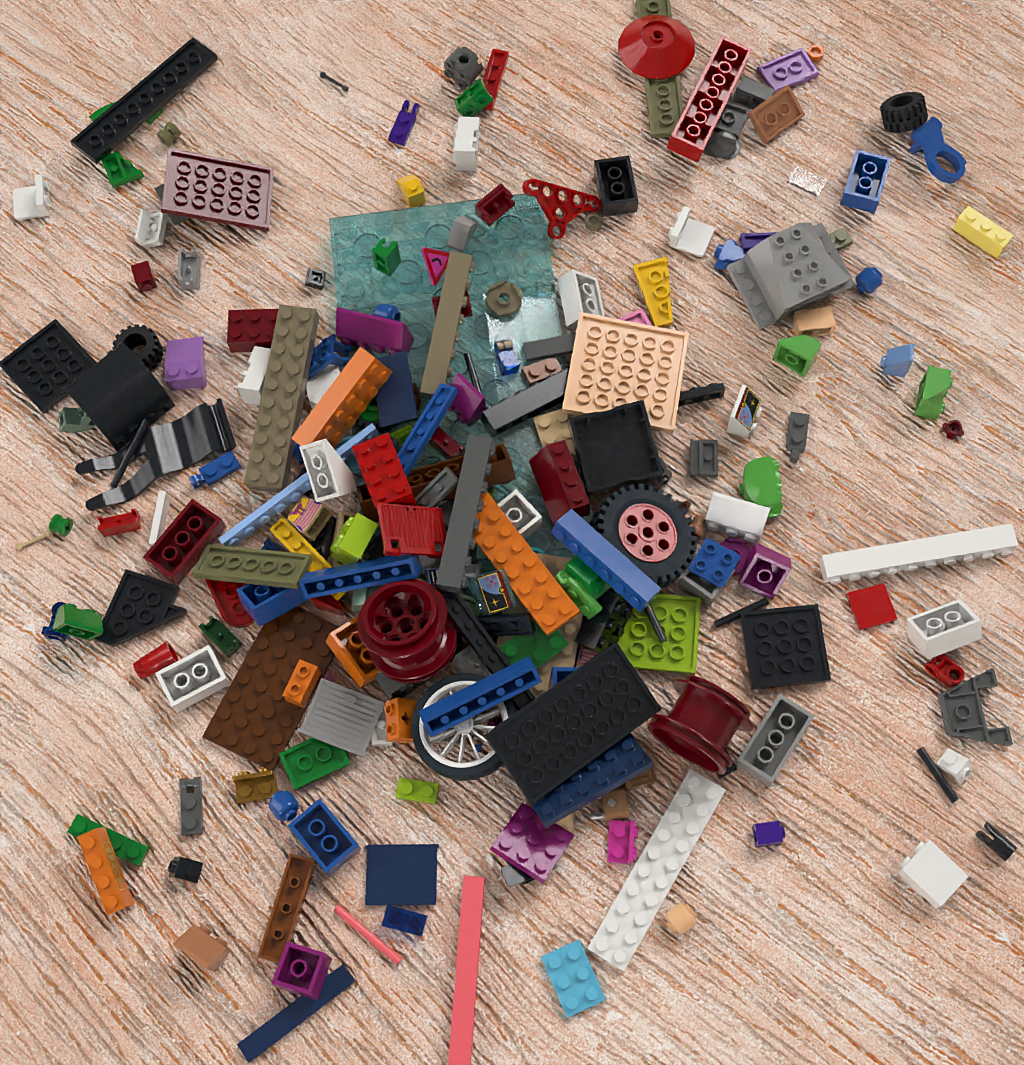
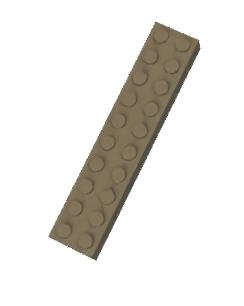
[244,304,320,493]

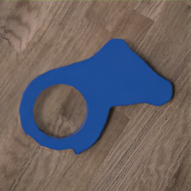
[909,117,967,184]

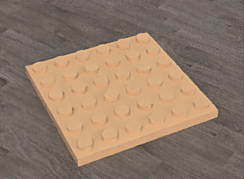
[561,312,689,433]

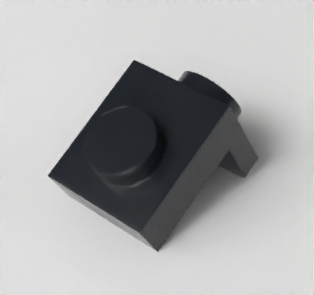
[168,856,203,883]

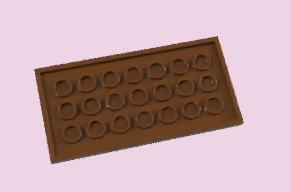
[202,607,339,771]

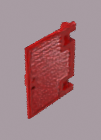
[377,503,447,559]

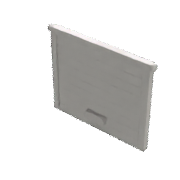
[297,678,385,758]

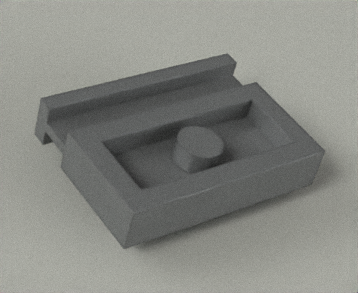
[690,439,718,477]

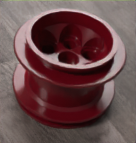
[357,579,457,683]
[647,675,754,775]

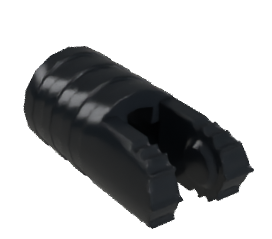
[975,822,1017,861]

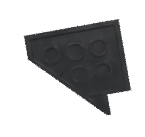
[94,569,188,647]

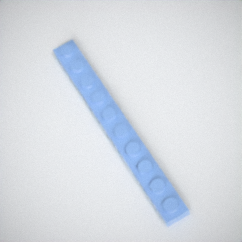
[218,423,379,547]

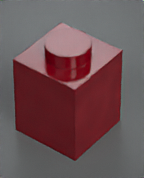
[131,260,157,292]

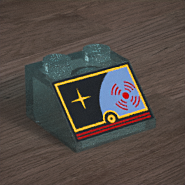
[468,568,517,616]

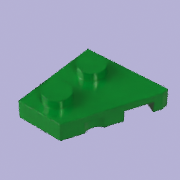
[101,152,144,188]

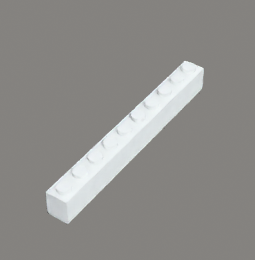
[819,523,1018,584]

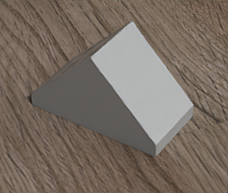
[447,216,479,253]

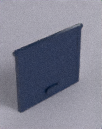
[365,844,439,906]

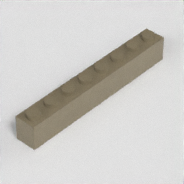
[420,251,475,399]

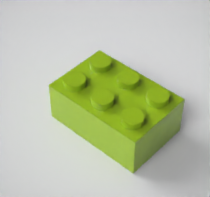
[330,513,378,565]

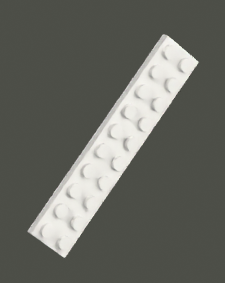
[587,769,726,972]

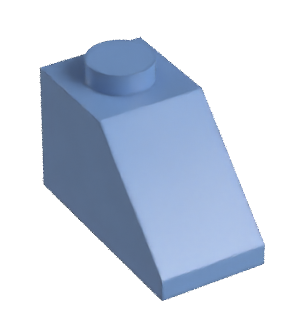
[880,344,914,377]

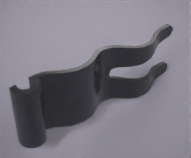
[75,398,236,511]

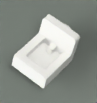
[936,748,972,784]

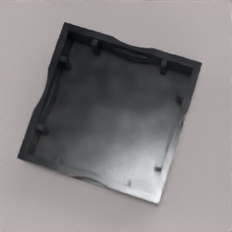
[567,400,664,496]

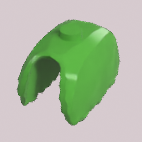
[739,456,783,519]

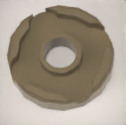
[486,281,522,317]

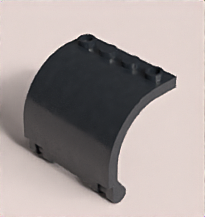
[62,342,175,451]

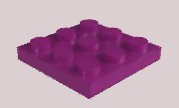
[490,802,574,884]

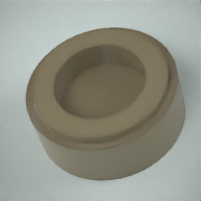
[585,213,603,231]

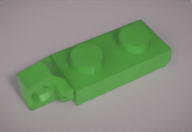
[554,569,602,620]

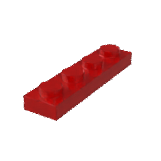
[483,49,509,111]

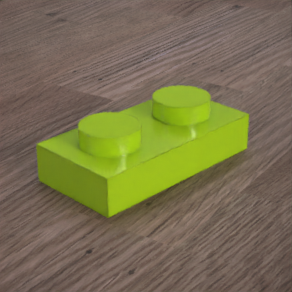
[396,777,439,805]

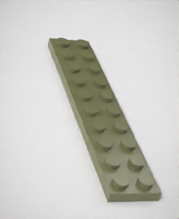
[635,0,683,138]

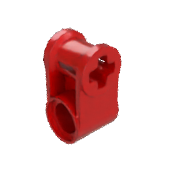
[924,653,965,688]

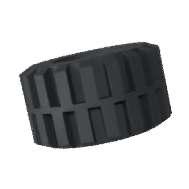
[880,92,928,133]
[112,324,163,372]

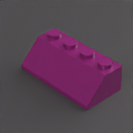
[336,307,414,355]

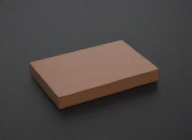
[747,85,805,143]

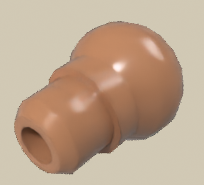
[689,515,705,540]

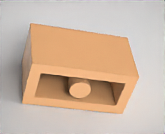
[792,306,836,337]

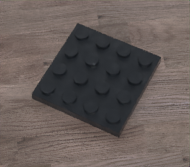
[0,319,97,414]
[740,604,831,690]

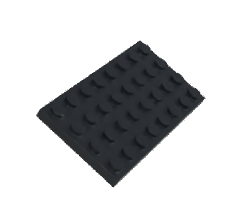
[483,642,662,805]

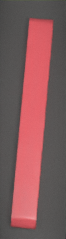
[448,875,485,1065]

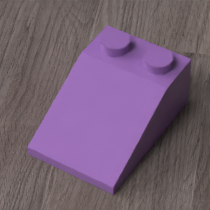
[164,336,207,391]

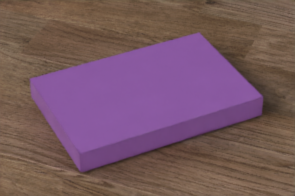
[757,47,819,94]

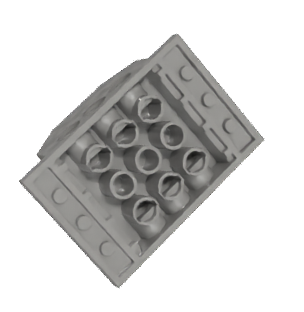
[726,223,856,331]

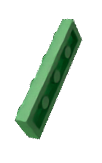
[67,814,150,867]

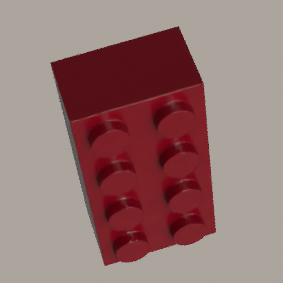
[227,309,279,353]
[143,499,226,586]

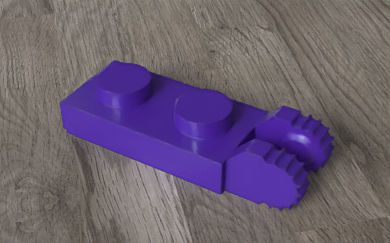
[388,100,420,146]

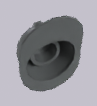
[703,130,740,159]

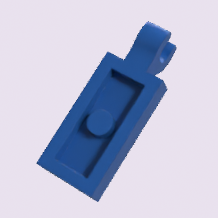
[189,451,241,489]

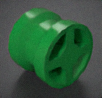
[49,514,73,537]

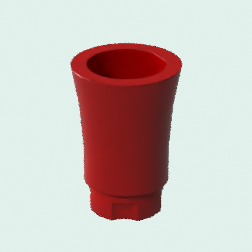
[133,641,179,680]

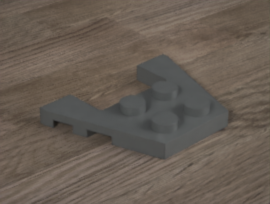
[937,668,1013,746]

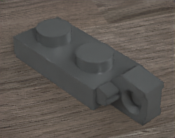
[786,412,810,463]

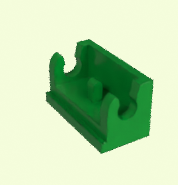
[371,238,401,277]

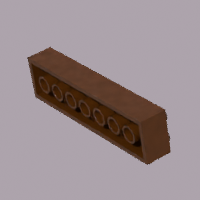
[356,443,516,522]

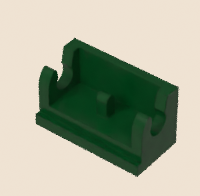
[198,616,243,658]

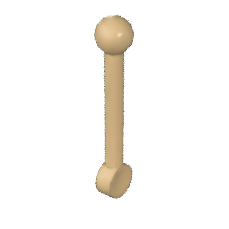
[15,530,53,551]

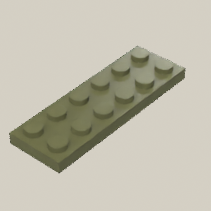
[192,544,313,589]

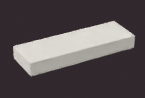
[148,491,170,547]

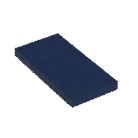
[376,350,419,430]

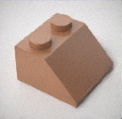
[173,924,231,972]

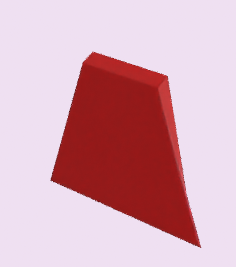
[311,594,346,616]

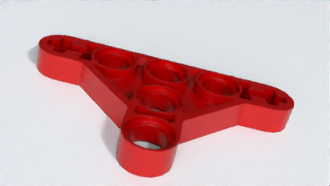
[522,178,601,240]

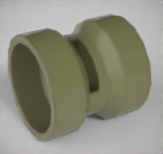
[157,122,181,147]

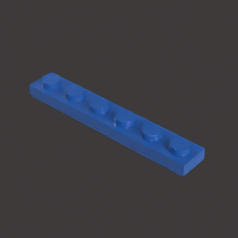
[397,383,458,477]

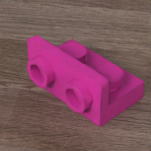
[607,820,639,865]

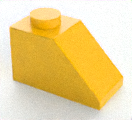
[396,174,426,209]

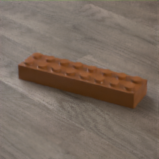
[257,853,316,963]

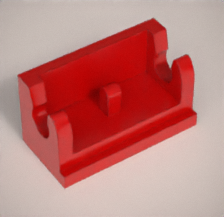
[97,508,142,537]

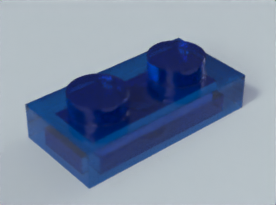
[381,905,428,937]

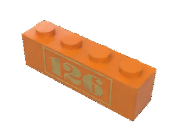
[77,827,135,915]

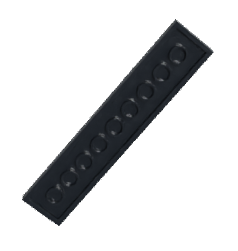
[70,37,218,164]

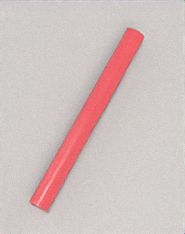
[334,905,402,965]

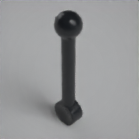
[320,72,349,91]

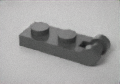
[179,776,203,836]

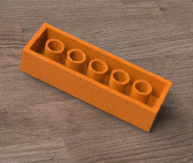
[291,347,392,449]

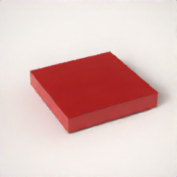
[846,583,898,631]

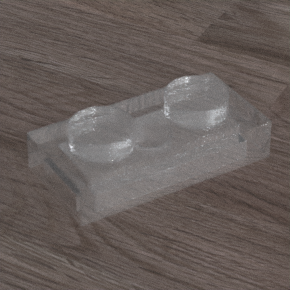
[787,166,827,197]

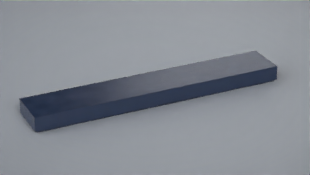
[237,964,355,1063]

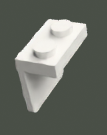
[13,174,51,220]
[668,206,715,257]

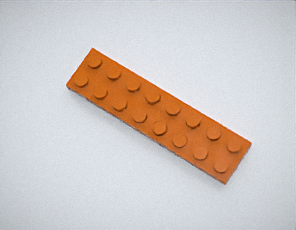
[473,492,580,636]

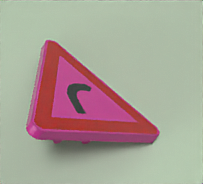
[421,247,450,286]

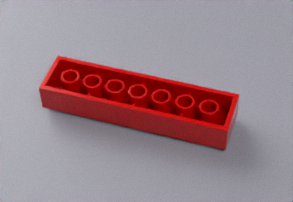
[666,35,752,163]

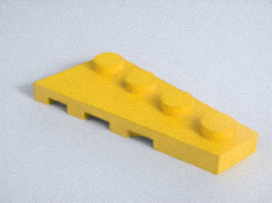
[633,256,673,328]

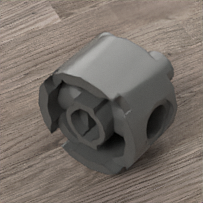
[443,46,483,89]

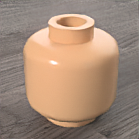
[666,902,697,935]

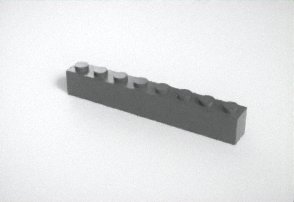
[436,434,496,594]

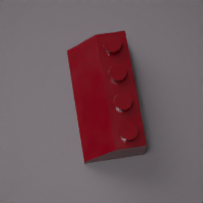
[529,440,590,526]

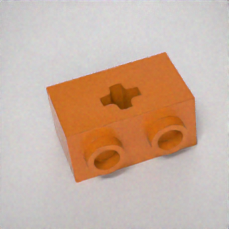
[282,659,321,708]
[385,698,416,744]

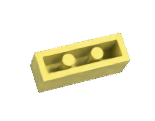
[953,206,1014,259]

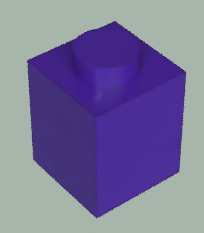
[752,821,785,848]

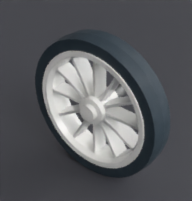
[411,673,517,781]

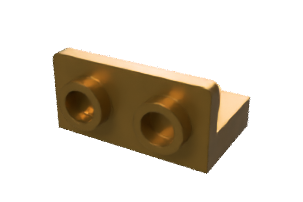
[232,768,278,804]

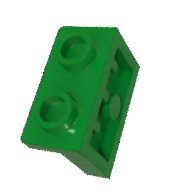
[454,78,493,117]

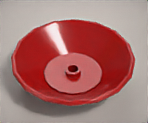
[618,15,695,79]

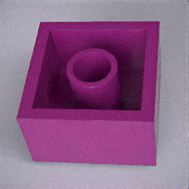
[272,941,332,1000]

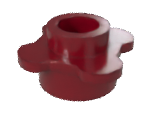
[942,420,964,440]

